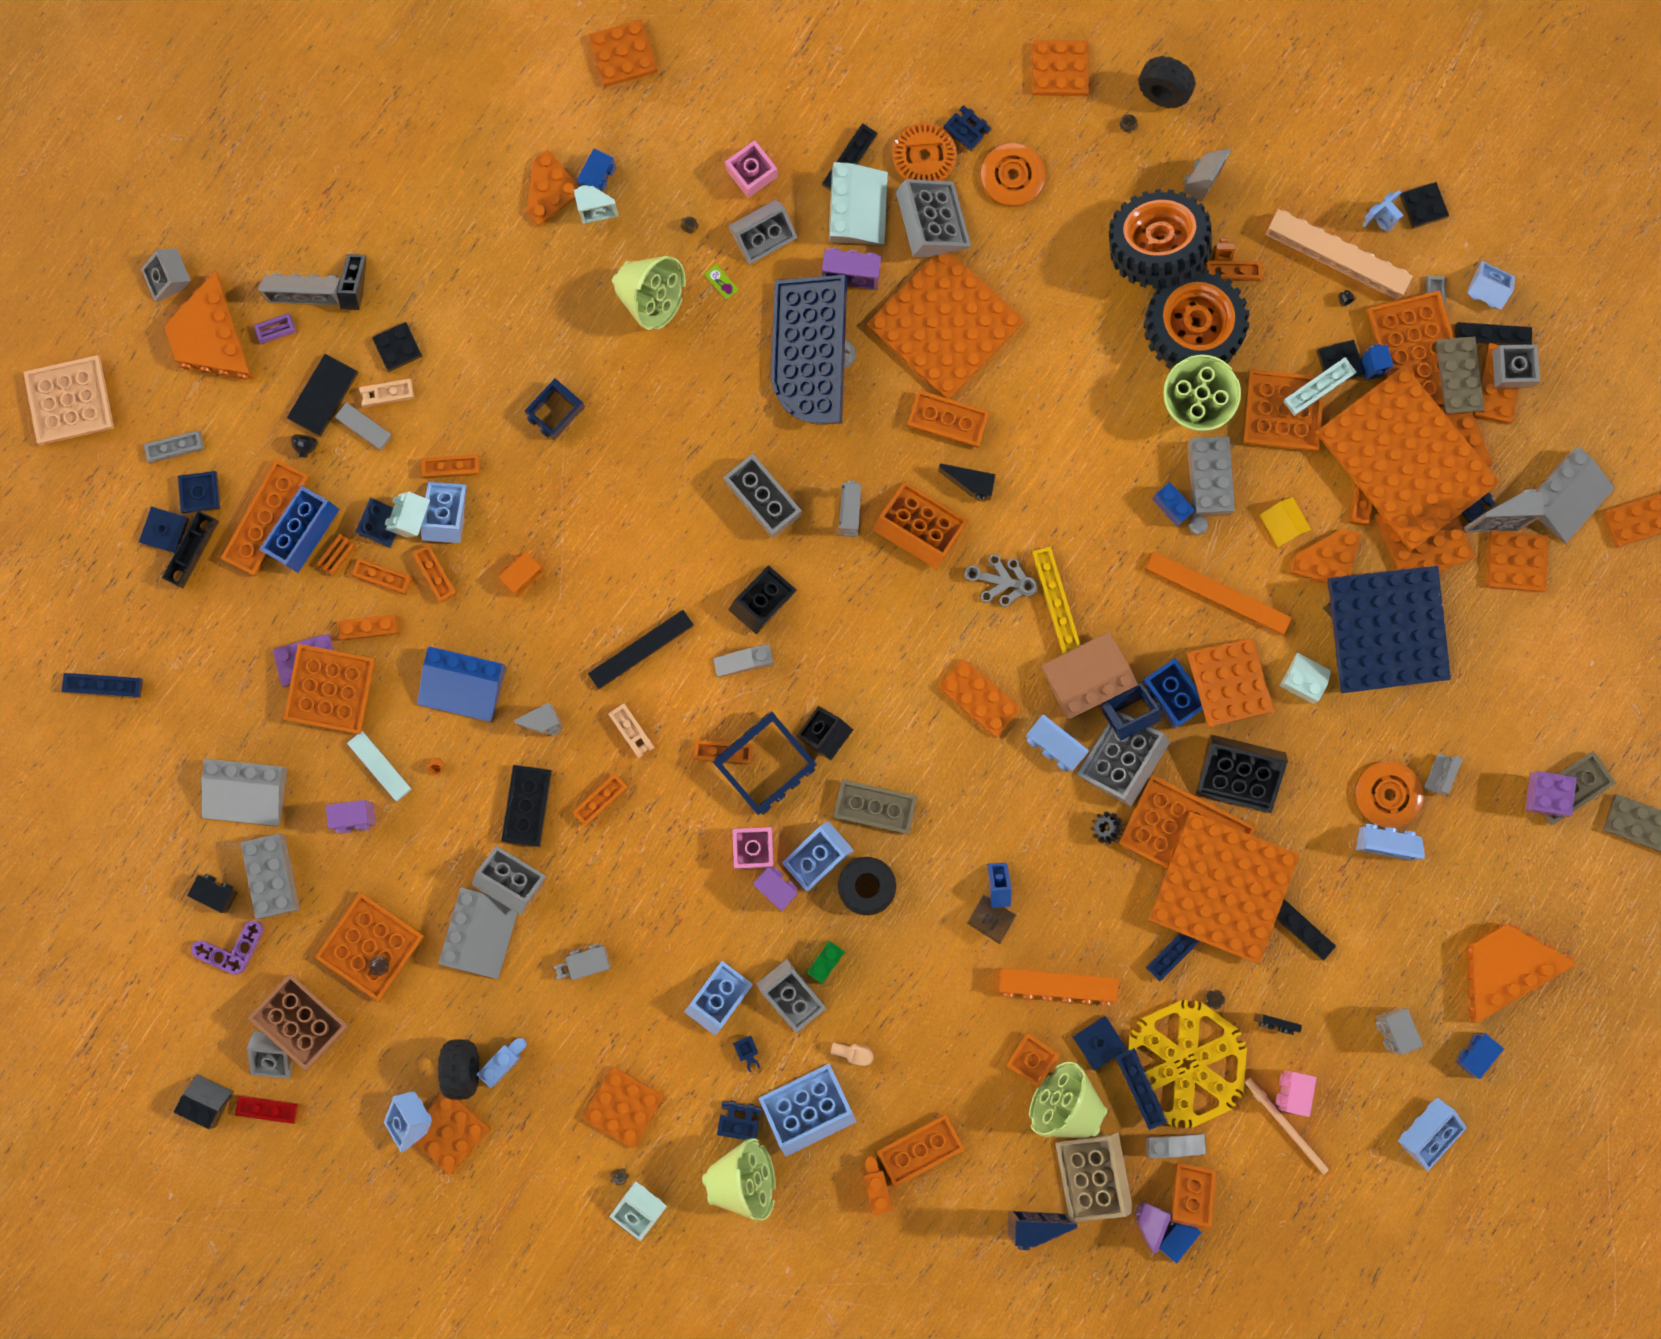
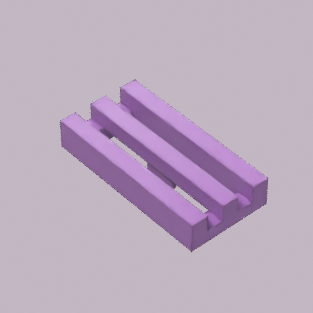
[254,313,297,344]

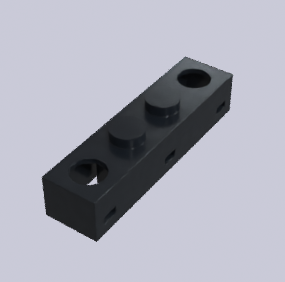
[162,511,219,588]

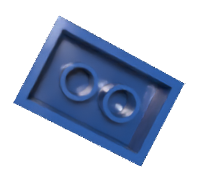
[1141,658,1203,729]

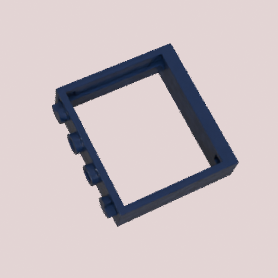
[712,711,817,815]

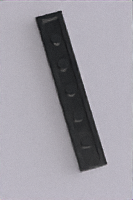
[588,610,694,690]

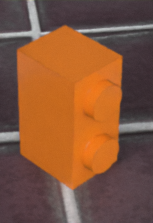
[498,552,544,597]

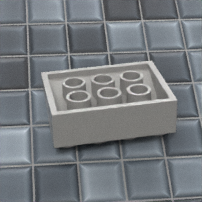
[896,179,971,257]
[1535,446,1615,543]
[1463,489,1544,532]
[1077,711,1170,807]
[202,759,288,826]
[438,887,518,979]

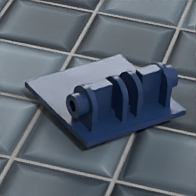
[355,497,396,548]

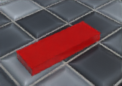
[235,1095,299,1124]

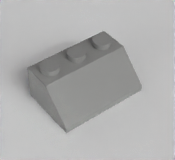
[728,199,798,265]

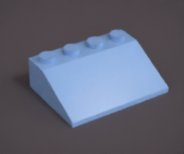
[759,1064,857,1157]

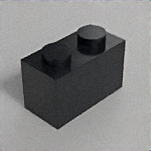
[187,873,238,913]

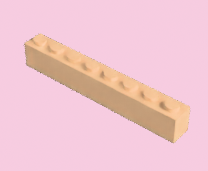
[1265,209,1413,301]

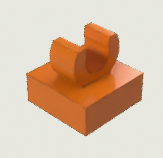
[1213,238,1235,261]

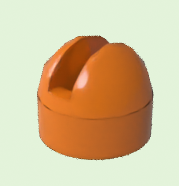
[428,758,444,775]

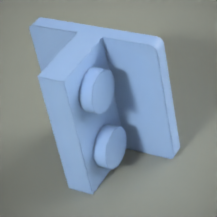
[1362,190,1403,233]

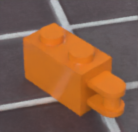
[863,1156,893,1216]

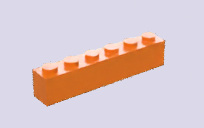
[998,968,1119,1006]

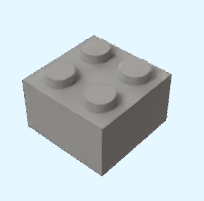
[1492,345,1540,388]
[1375,1008,1423,1055]

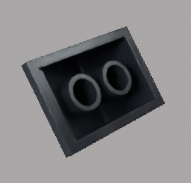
[728,565,797,635]

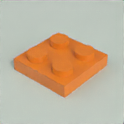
[1005,1032,1060,1088]

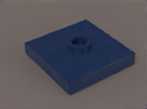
[178,471,221,514]
[139,506,189,554]
[1072,1016,1127,1071]

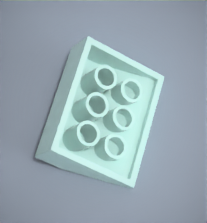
[829,162,888,246]

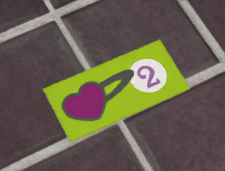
[704,264,739,300]

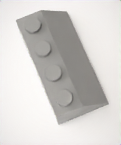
[258,273,341,305]

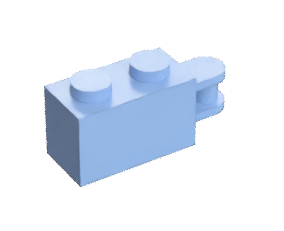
[476,1038,527,1088]

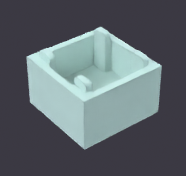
[385,492,430,538]

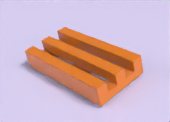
[317,534,356,576]

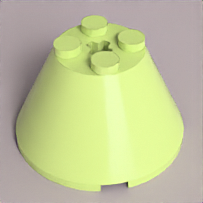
[612,256,686,330]
[1163,355,1241,431]
[1029,1062,1107,1138]
[702,1139,776,1221]

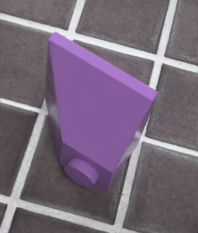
[1135,1201,1171,1253]

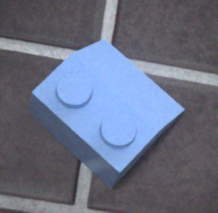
[1468,261,1515,310]
[384,1091,432,1152]

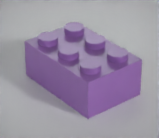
[822,248,881,290]

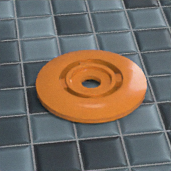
[892,123,957,181]
[980,143,1045,206]
[1355,761,1424,828]

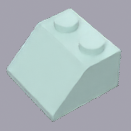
[574,185,619,224]
[1280,652,1331,704]
[609,1182,667,1241]

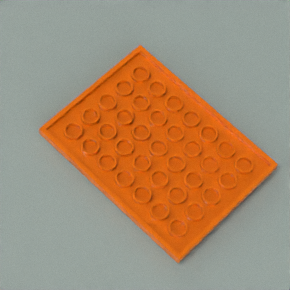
[1315,365,1501,552]

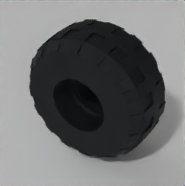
[1138,56,1196,108]
[838,857,896,916]
[438,1039,479,1100]

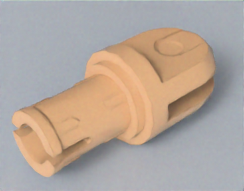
[831,1042,874,1066]

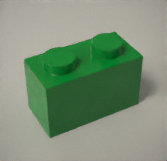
[807,940,845,984]

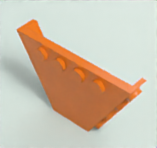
[164,271,254,380]
[1466,923,1577,1023]

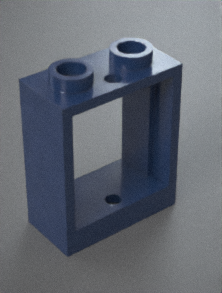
[525,378,585,440]
[1101,683,1162,741]

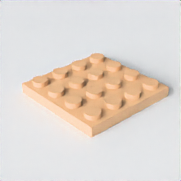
[24,355,114,445]

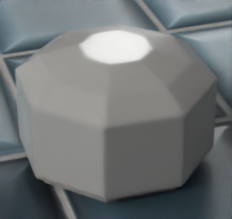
[1188,516,1208,535]

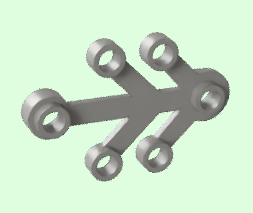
[964,554,1038,607]

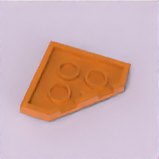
[527,150,579,227]
[1290,529,1361,584]

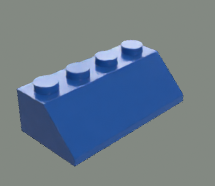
[260,486,340,573]

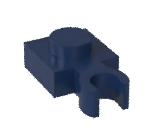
[733,1035,760,1072]

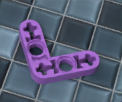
[191,921,264,975]

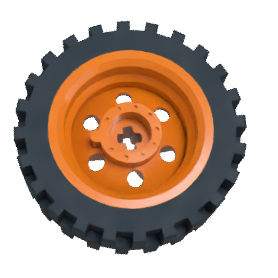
[1109,189,1212,289]
[1144,269,1250,369]

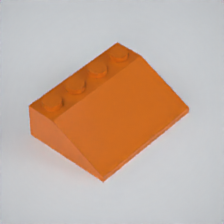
[873,481,969,570]

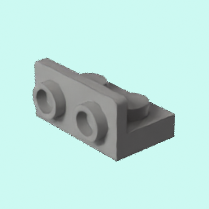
[1424,753,1462,796]

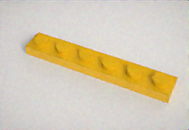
[1032,546,1081,655]

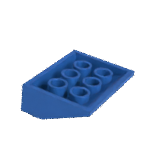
[417,646,506,722]

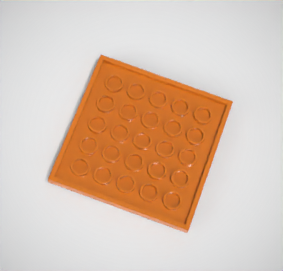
[866,252,1025,399]
[1148,811,1300,964]

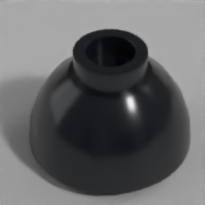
[291,434,318,458]

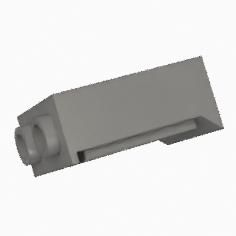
[837,481,861,537]

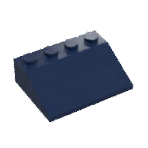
[1008,1211,1077,1250]

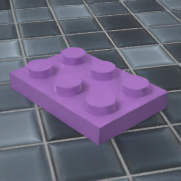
[273,634,334,687]

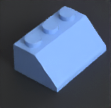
[1025,714,1089,772]
[1356,824,1425,861]
[1398,1097,1467,1171]

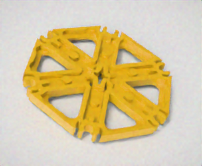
[1125,1000,1247,1128]

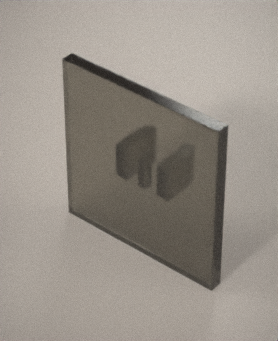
[967,894,1016,944]

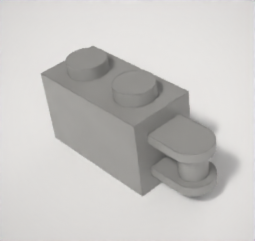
[553,943,612,980]

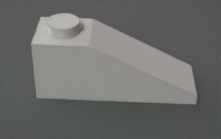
[714,644,773,677]
[1145,1134,1206,1159]

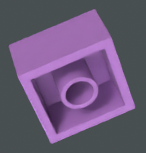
[1525,771,1577,818]
[326,800,376,834]
[753,867,798,912]

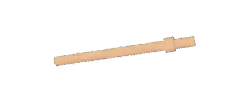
[1244,1077,1329,1174]

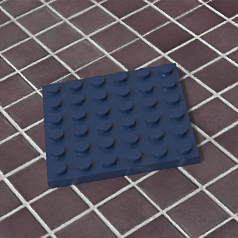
[1328,566,1451,693]

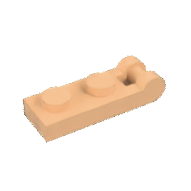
[359,379,415,408]
[608,703,655,758]

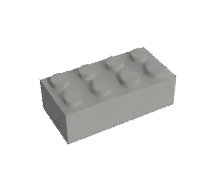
[1187,436,1235,517]
[723,453,802,539]
[241,834,300,920]

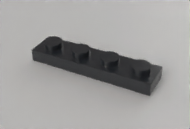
[822,123,878,191]
[1455,322,1532,345]
[1277,899,1336,961]

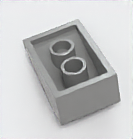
[1183,148,1231,201]
[757,959,826,1033]

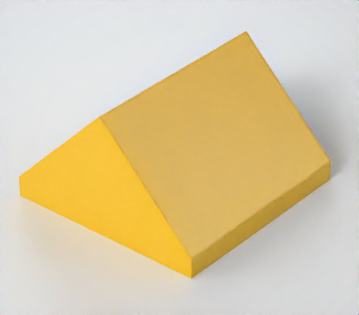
[1259,497,1312,548]

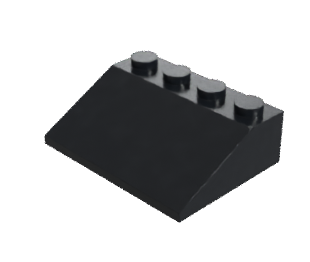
[1196,734,1288,813]

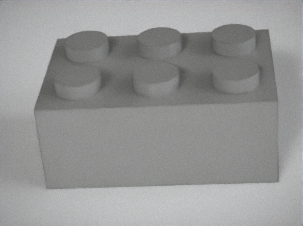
[472,846,546,915]

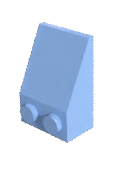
[421,482,467,543]
[782,821,854,892]
[684,961,753,1035]

